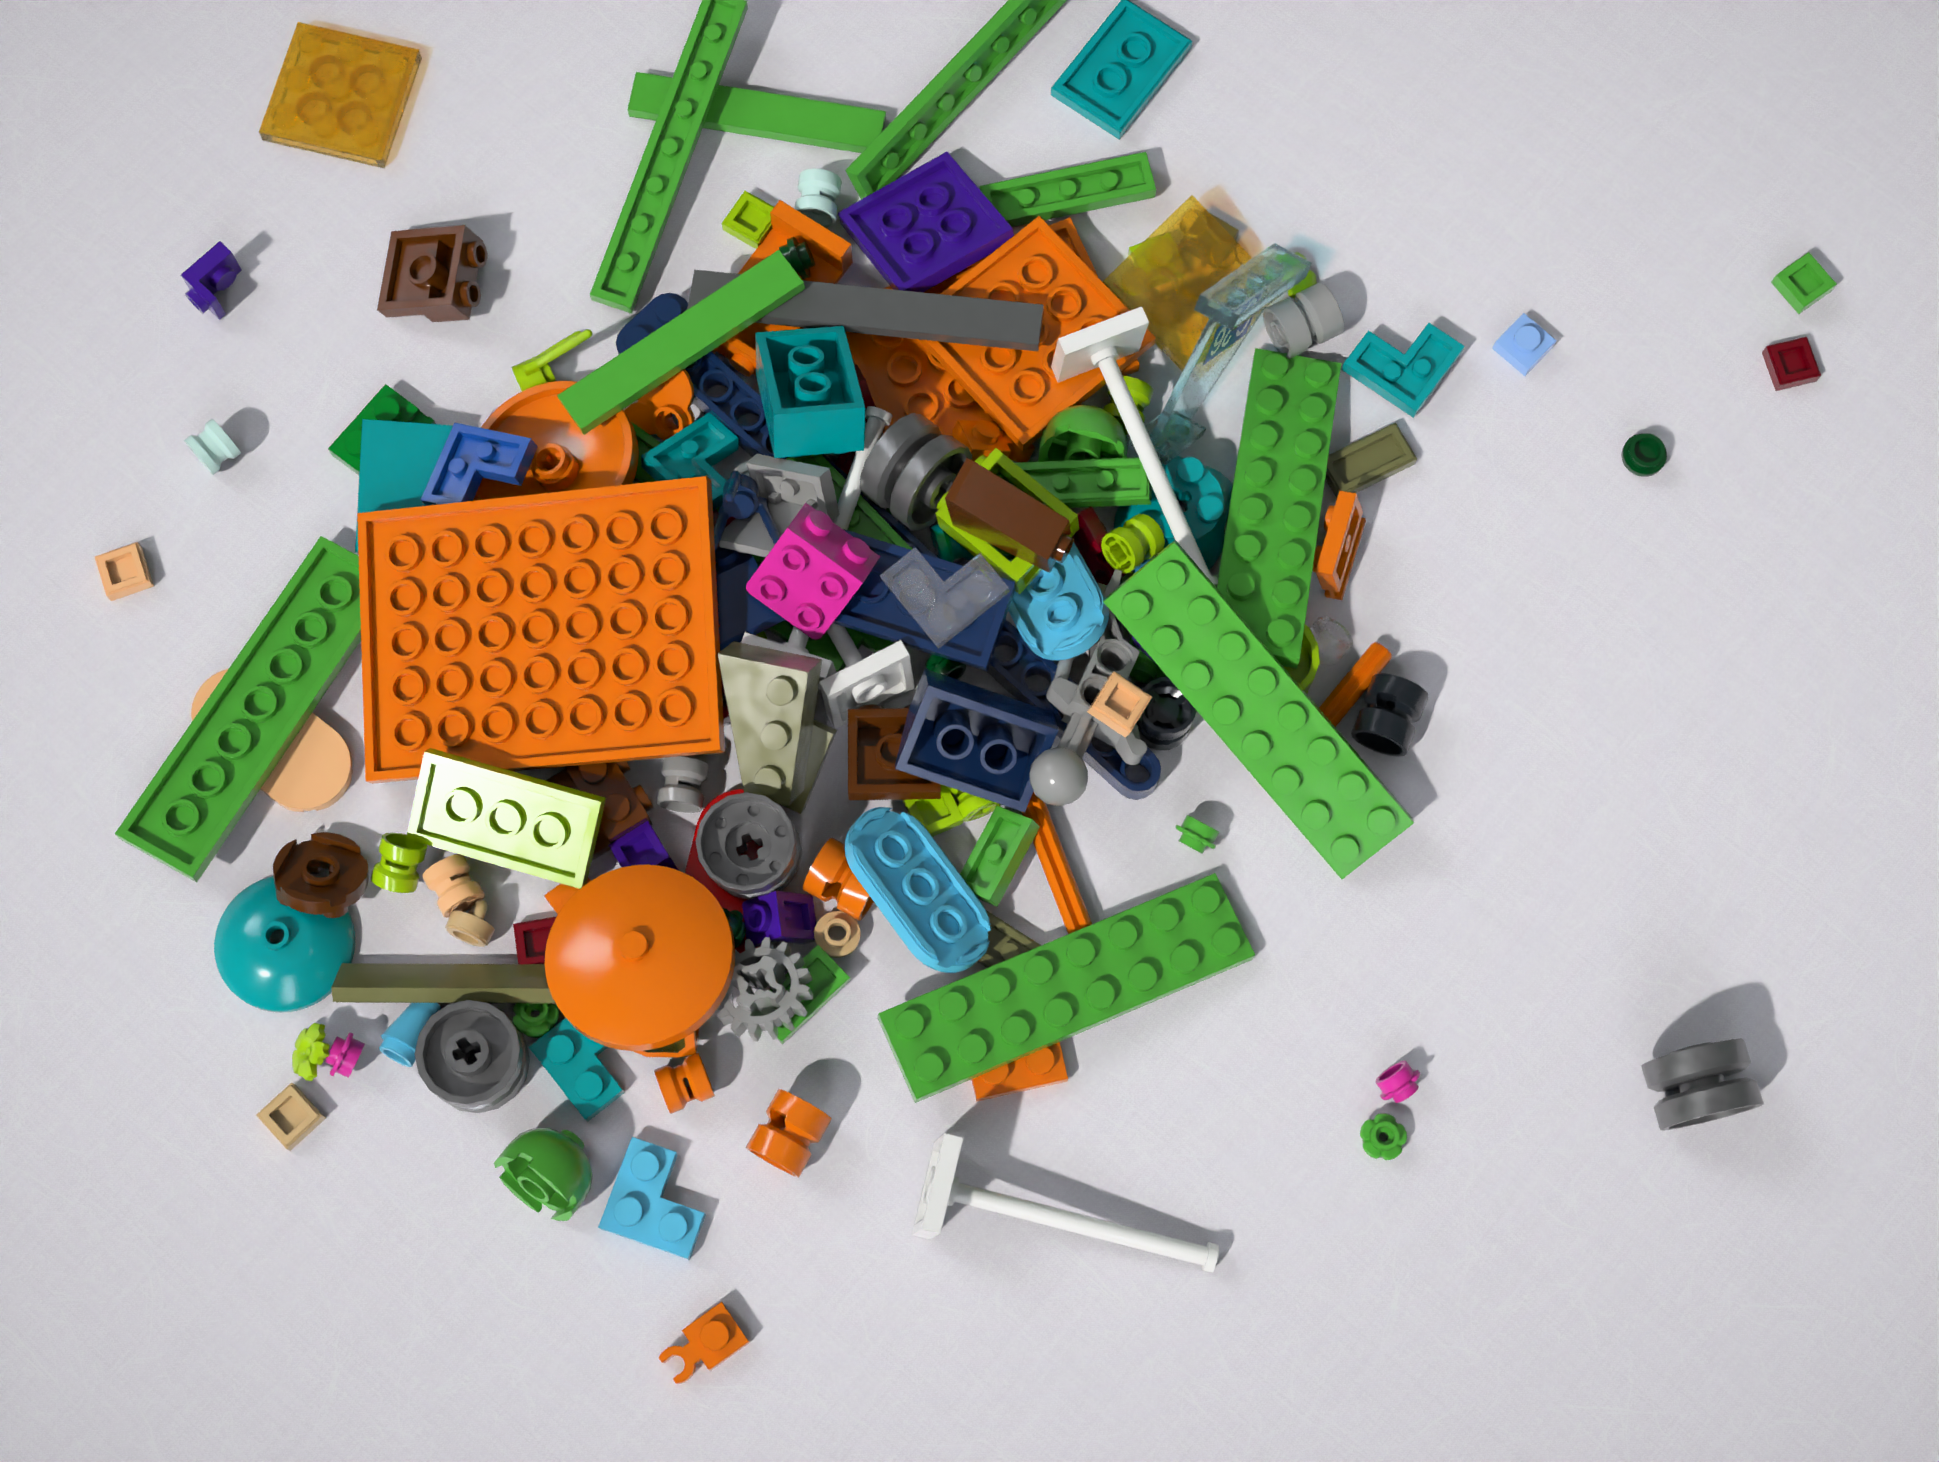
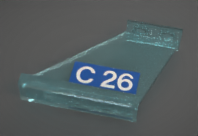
[1128,243,1312,465]

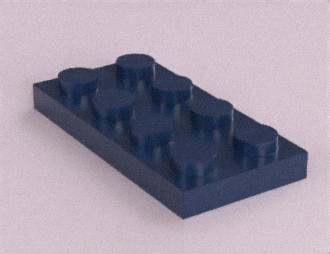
[833,529,1016,671]

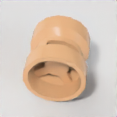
[422,854,485,918]

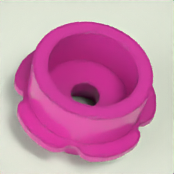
[324,1033,365,1078]
[1375,1060,1420,1103]

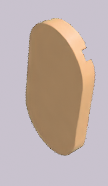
[191,669,353,812]

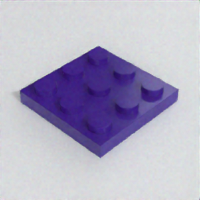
[838,151,1014,292]

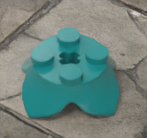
[1114,454,1233,570]

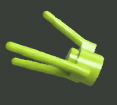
[511,329,592,391]

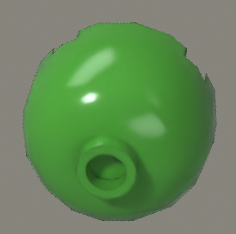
[1038,404,1128,462]
[494,1128,593,1221]

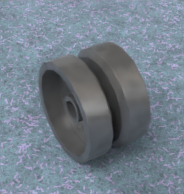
[860,413,972,530]
[415,1000,530,1113]
[1641,1038,1764,1131]

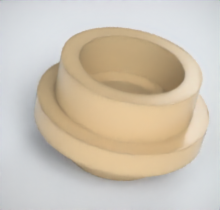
[814,911,861,958]

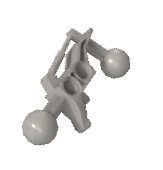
[1030,569,1147,806]

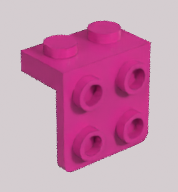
[746,503,880,640]

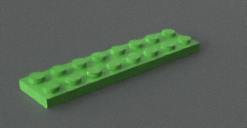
[1216,348,1341,669]
[115,536,361,882]
[1103,540,1414,879]
[877,873,1255,1103]

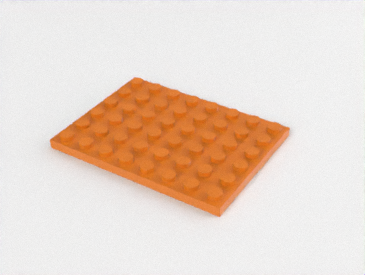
[357,476,725,784]

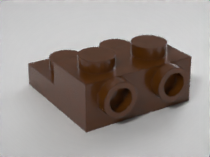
[377,225,488,322]
[848,704,941,800]
[545,761,654,860]

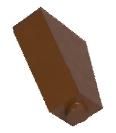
[945,458,1074,573]

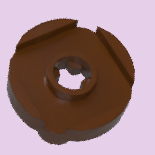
[273,832,369,918]

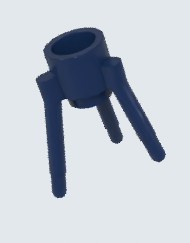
[714,471,781,551]

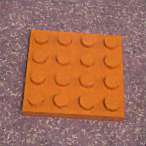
[918,216,1156,451]

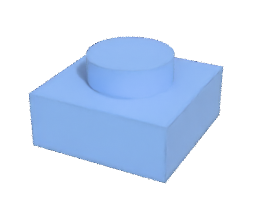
[1492,313,1557,376]

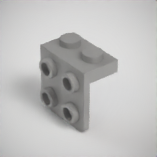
[719,454,840,557]

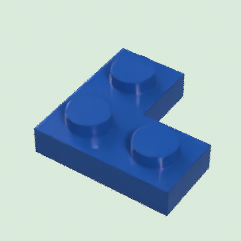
[421,422,538,506]

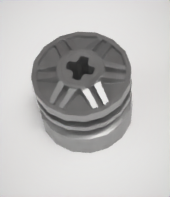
[696,792,802,900]

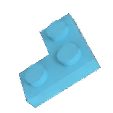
[598,1137,706,1260]

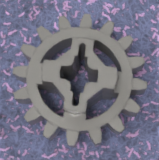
[717,937,813,1041]

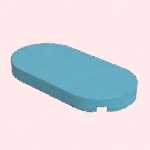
[987,542,1109,660]
[845,807,991,973]

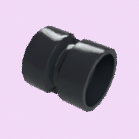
[1351,673,1428,757]
[1136,677,1197,750]

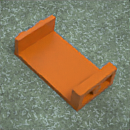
[711,200,853,377]

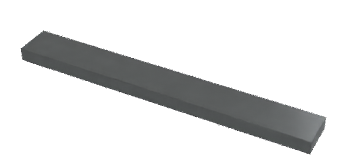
[687,269,1044,351]

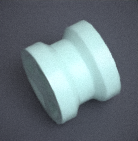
[184,419,241,475]

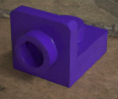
[181,241,242,320]
[609,821,679,871]
[742,891,816,947]

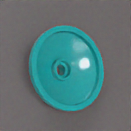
[214,876,355,1013]

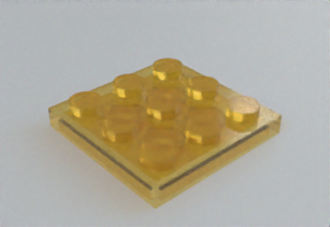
[259,22,422,168]
[1103,195,1279,379]

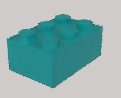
[755,326,865,458]

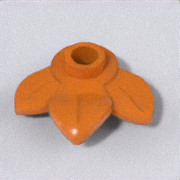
[624,369,695,440]

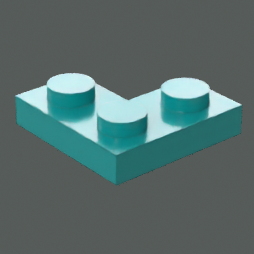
[1341,323,1465,418]
[641,412,738,511]
[529,1018,625,1122]

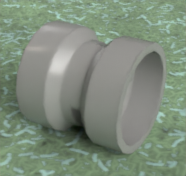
[657,756,709,813]

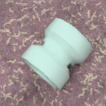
[795,168,842,227]

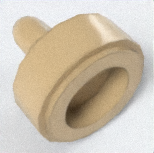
[445,900,495,947]

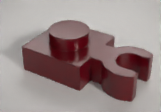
[1072,507,1126,585]

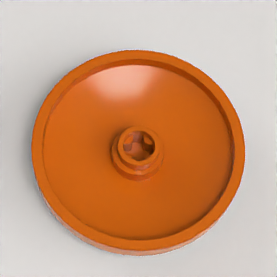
[473,381,639,501]
[545,865,735,1051]

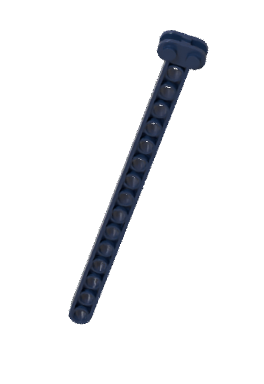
[616,293,1161,800]

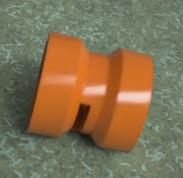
[654,1053,715,1114]

